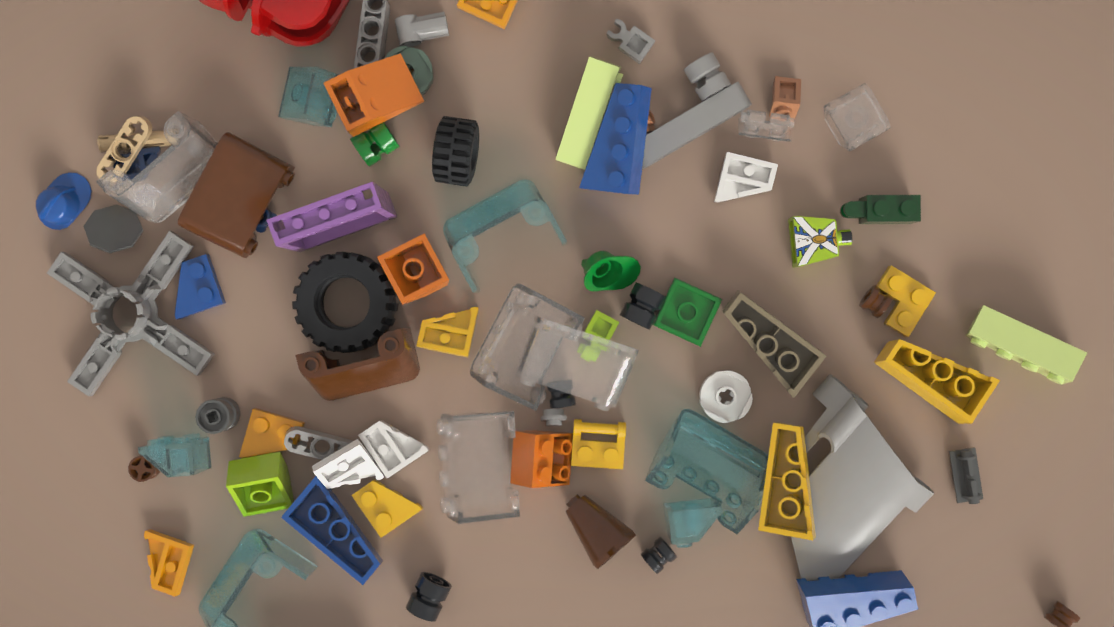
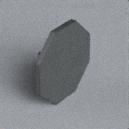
[83,205,143,253]

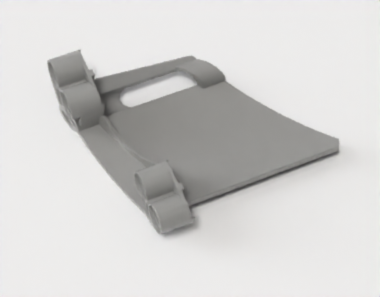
[791,374,934,581]

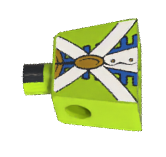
[788,216,852,268]

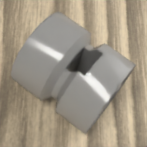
[684,52,731,102]

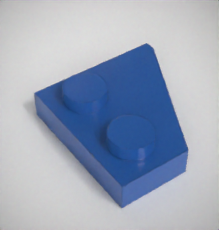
[175,254,226,319]

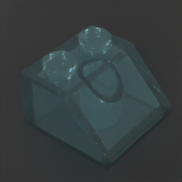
[278,67,338,127]
[663,498,723,548]

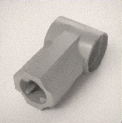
[395,12,449,47]

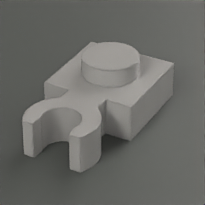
[606,19,655,64]

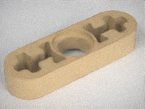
[96,116,152,184]

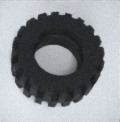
[292,252,399,353]

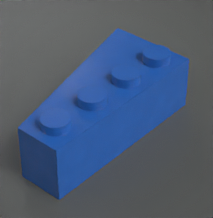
[281,476,383,585]

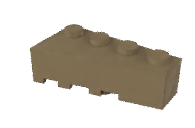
[722,290,827,398]

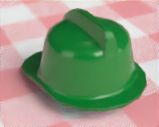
[581,251,641,291]

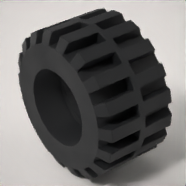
[432,116,479,187]

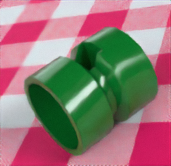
[350,122,400,167]

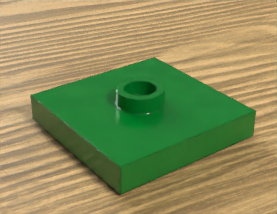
[653,278,722,347]

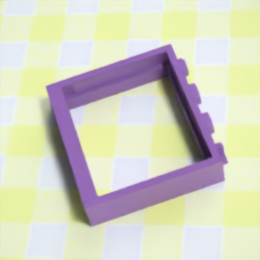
[267,182,397,252]

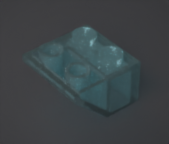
[138,433,212,477]

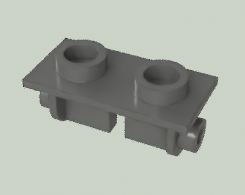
[949,447,983,504]

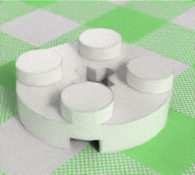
[699,370,753,423]

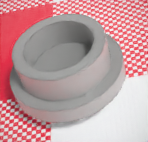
[541,409,567,426]

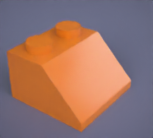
[377,233,449,305]

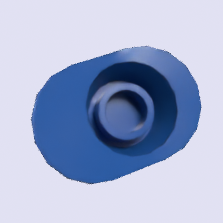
[36,172,92,230]

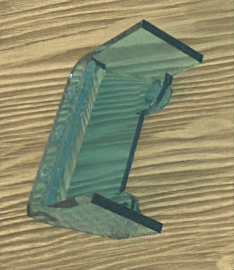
[443,180,567,293]
[199,529,318,627]

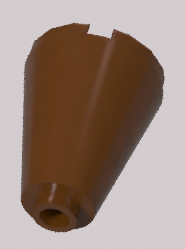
[566,494,636,569]

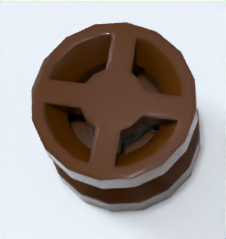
[859,285,893,318]
[128,453,162,482]
[1044,601,1081,627]

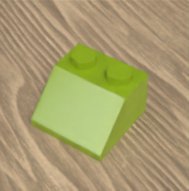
[226,452,294,517]

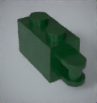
[840,195,921,224]

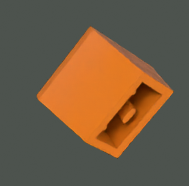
[510,430,573,488]

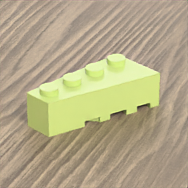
[555,57,623,170]
[966,305,1087,385]

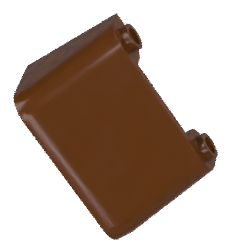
[178,132,295,258]
[295,328,420,401]

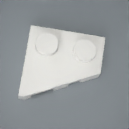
[312,439,384,489]

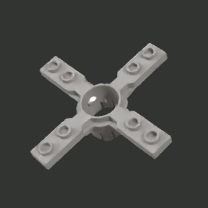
[47,231,214,396]

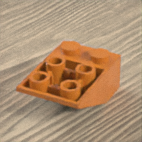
[323,53,425,137]

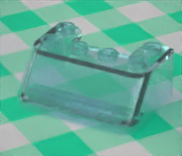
[645,409,768,534]

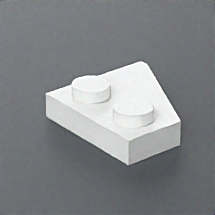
[714,152,778,203]
[358,420,430,478]

